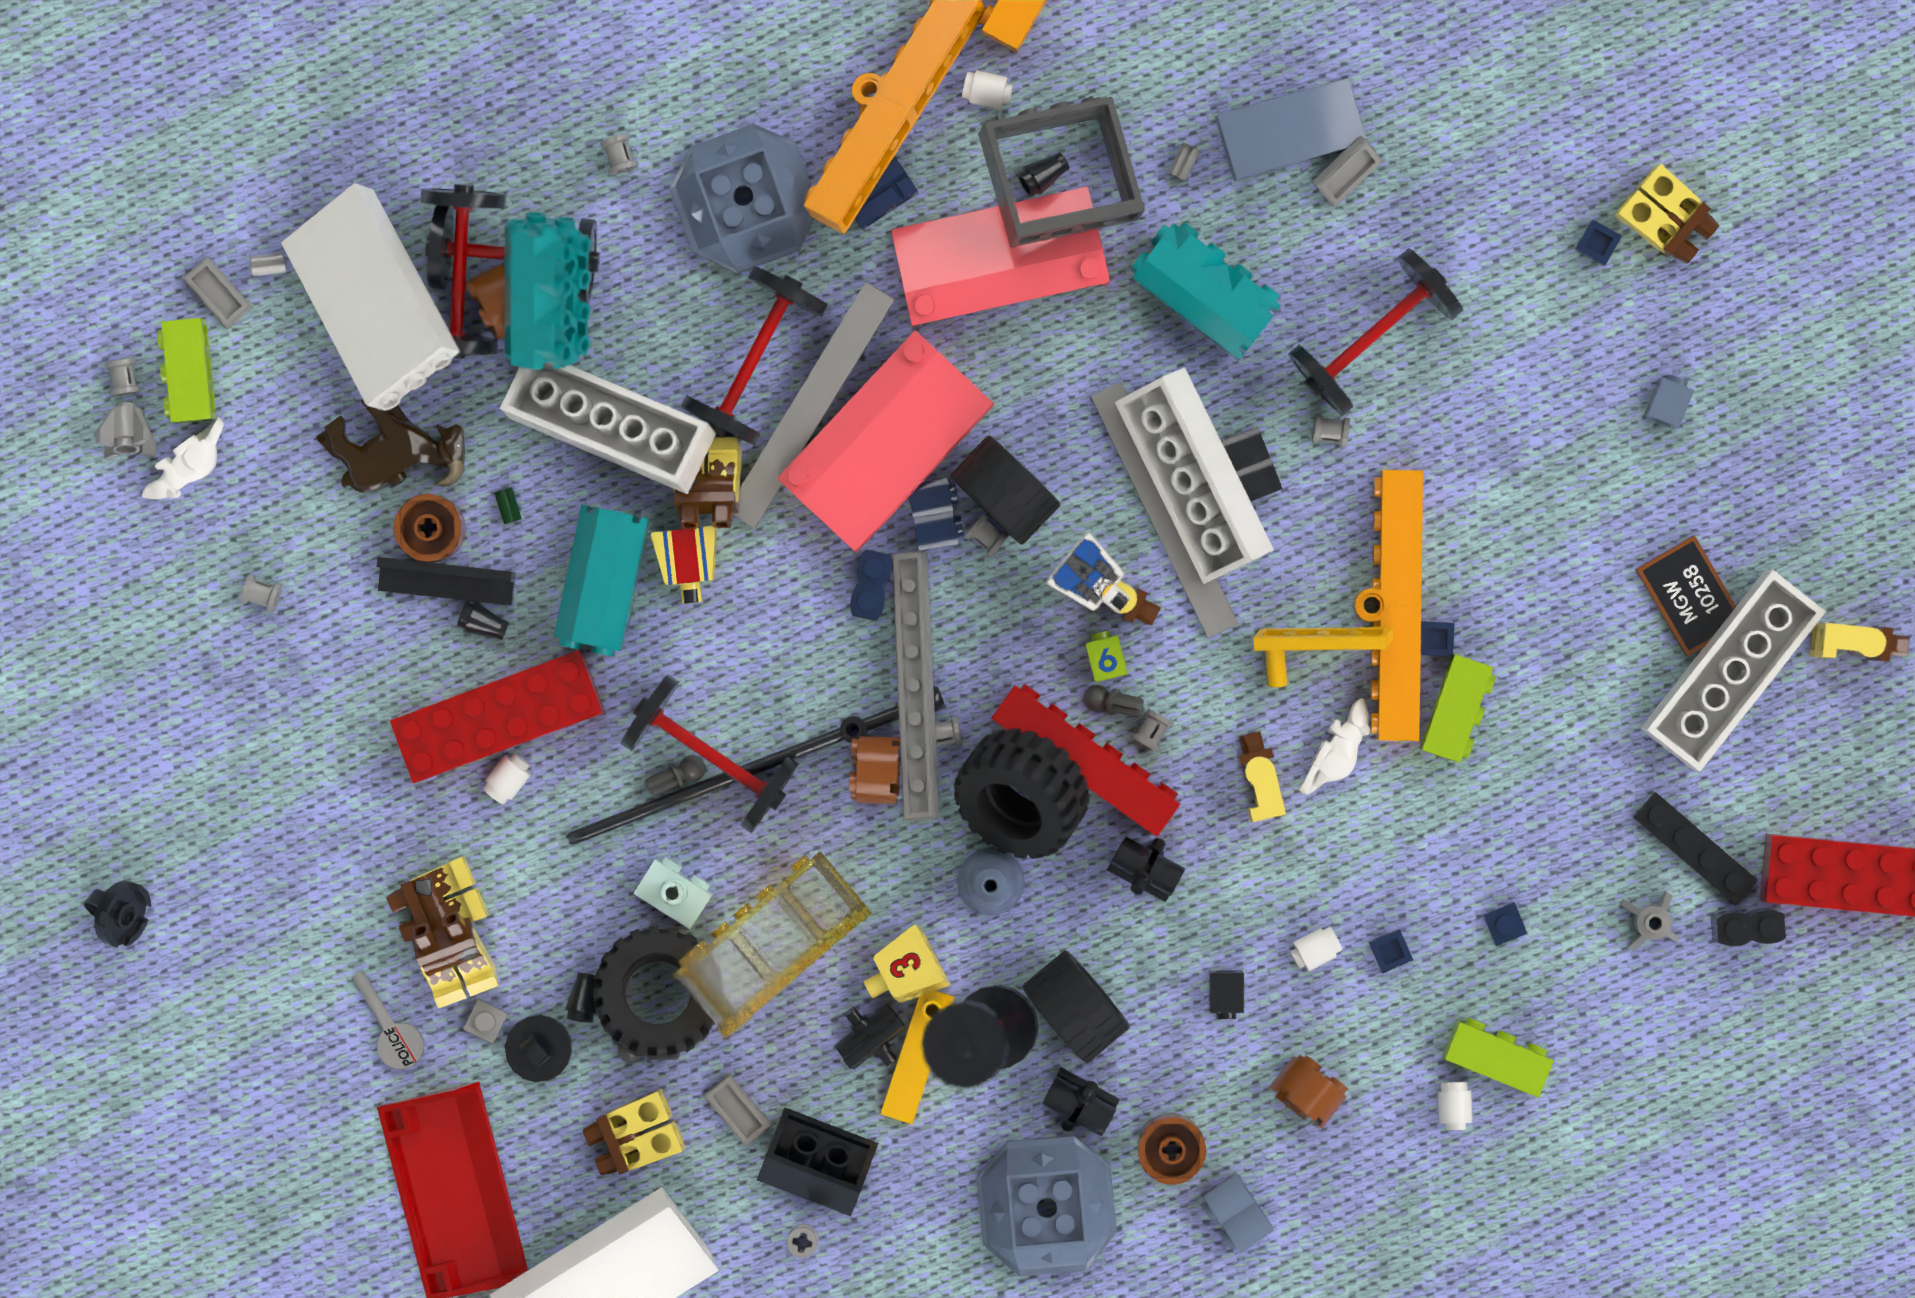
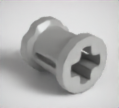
[600,134,638,176]
[105,358,140,396]
[1312,413,1350,448]
[965,514,1009,558]
[240,574,283,613]
[1132,708,1174,752]
[935,716,963,747]
[787,1224,818,1258]

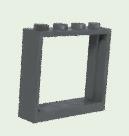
[978,96,1145,247]

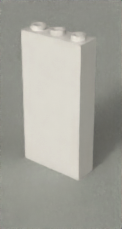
[281,183,460,411]
[490,1187,719,1298]

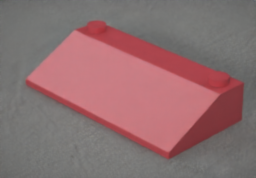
[891,186,1110,328]
[777,330,995,553]

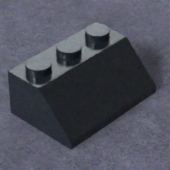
[757,1107,879,1216]

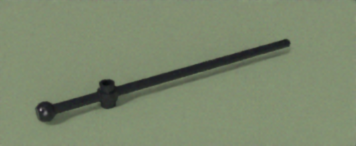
[566,686,944,845]

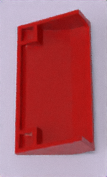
[377,1081,528,1298]

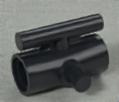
[1106,836,1185,902]
[834,1003,907,1070]
[1042,1067,1120,1136]

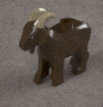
[316,399,465,493]

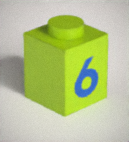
[1085,630,1128,683]

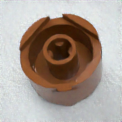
[466,261,505,339]
[393,494,466,562]
[849,736,901,805]
[1268,1055,1348,1130]
[1137,1113,1206,1185]

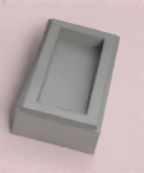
[1312,135,1383,208]
[182,256,253,329]
[703,1074,772,1147]

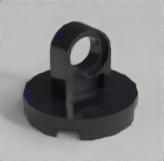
[83,880,151,948]
[505,1015,572,1082]

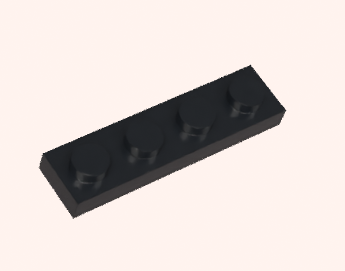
[1633,792,1758,906]

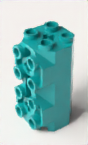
[505,212,591,370]
[1130,222,1281,361]
[553,504,650,656]

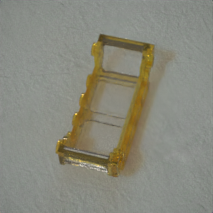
[672,851,872,1039]

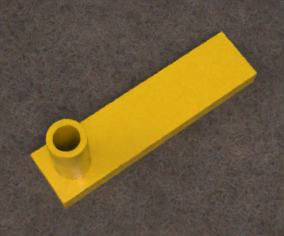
[1253,627,1394,688]
[880,990,954,1124]

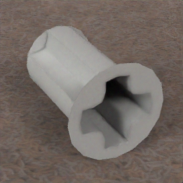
[1168,141,1202,181]
[249,252,286,278]

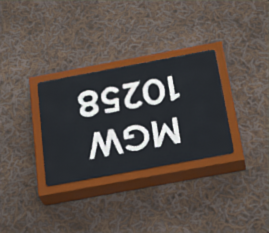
[1635,535,1736,656]

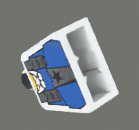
[1045,532,1131,613]

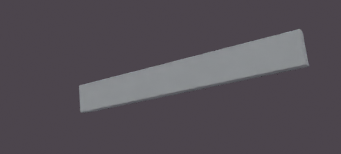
[734,282,896,529]
[1091,382,1239,638]
[892,551,939,822]

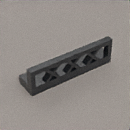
[377,557,516,606]

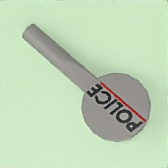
[352,971,424,1070]

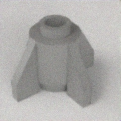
[96,402,156,460]
[1619,891,1680,951]

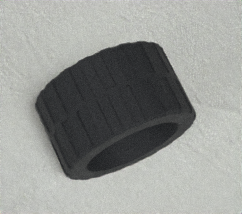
[950,436,1060,545]
[1023,950,1130,1063]

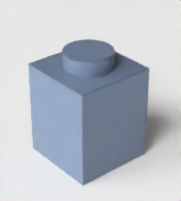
[1643,375,1694,429]

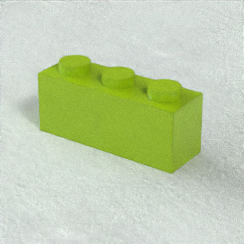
[157,318,216,424]
[1419,654,1496,763]
[1442,1017,1554,1098]

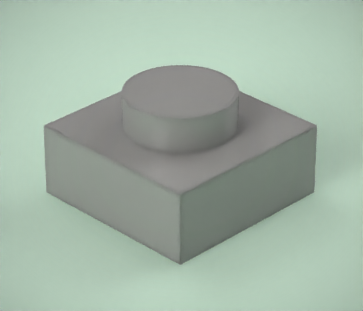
[463,999,509,1044]

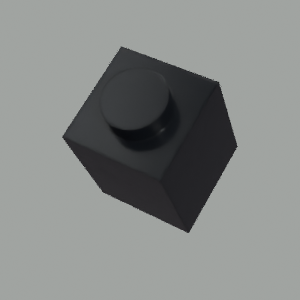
[1209,970,1244,1019]

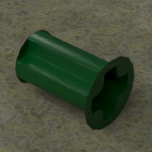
[492,486,522,525]

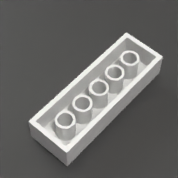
[500,362,716,494]
[1115,367,1274,584]
[1640,570,1826,772]

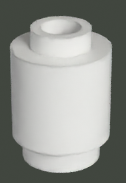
[962,70,1013,110]
[483,753,531,805]
[1290,927,1343,972]
[1437,1082,1473,1130]

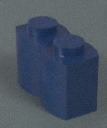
[909,478,964,551]
[850,549,892,621]

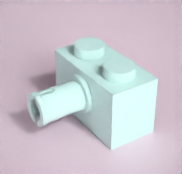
[633,856,714,929]

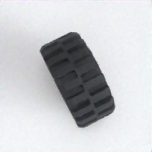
[954,728,1089,859]
[593,926,723,1059]

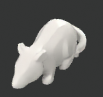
[142,417,224,500]
[1299,698,1371,795]

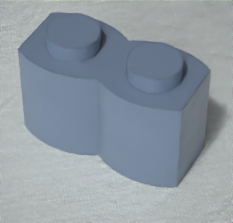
[1201,1172,1274,1253]

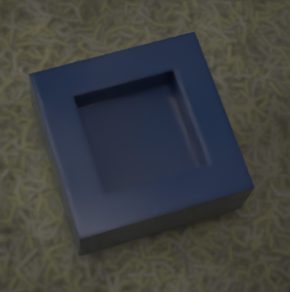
[1575,220,1622,266]
[1421,621,1455,657]
[1482,902,1528,946]
[1368,928,1413,973]

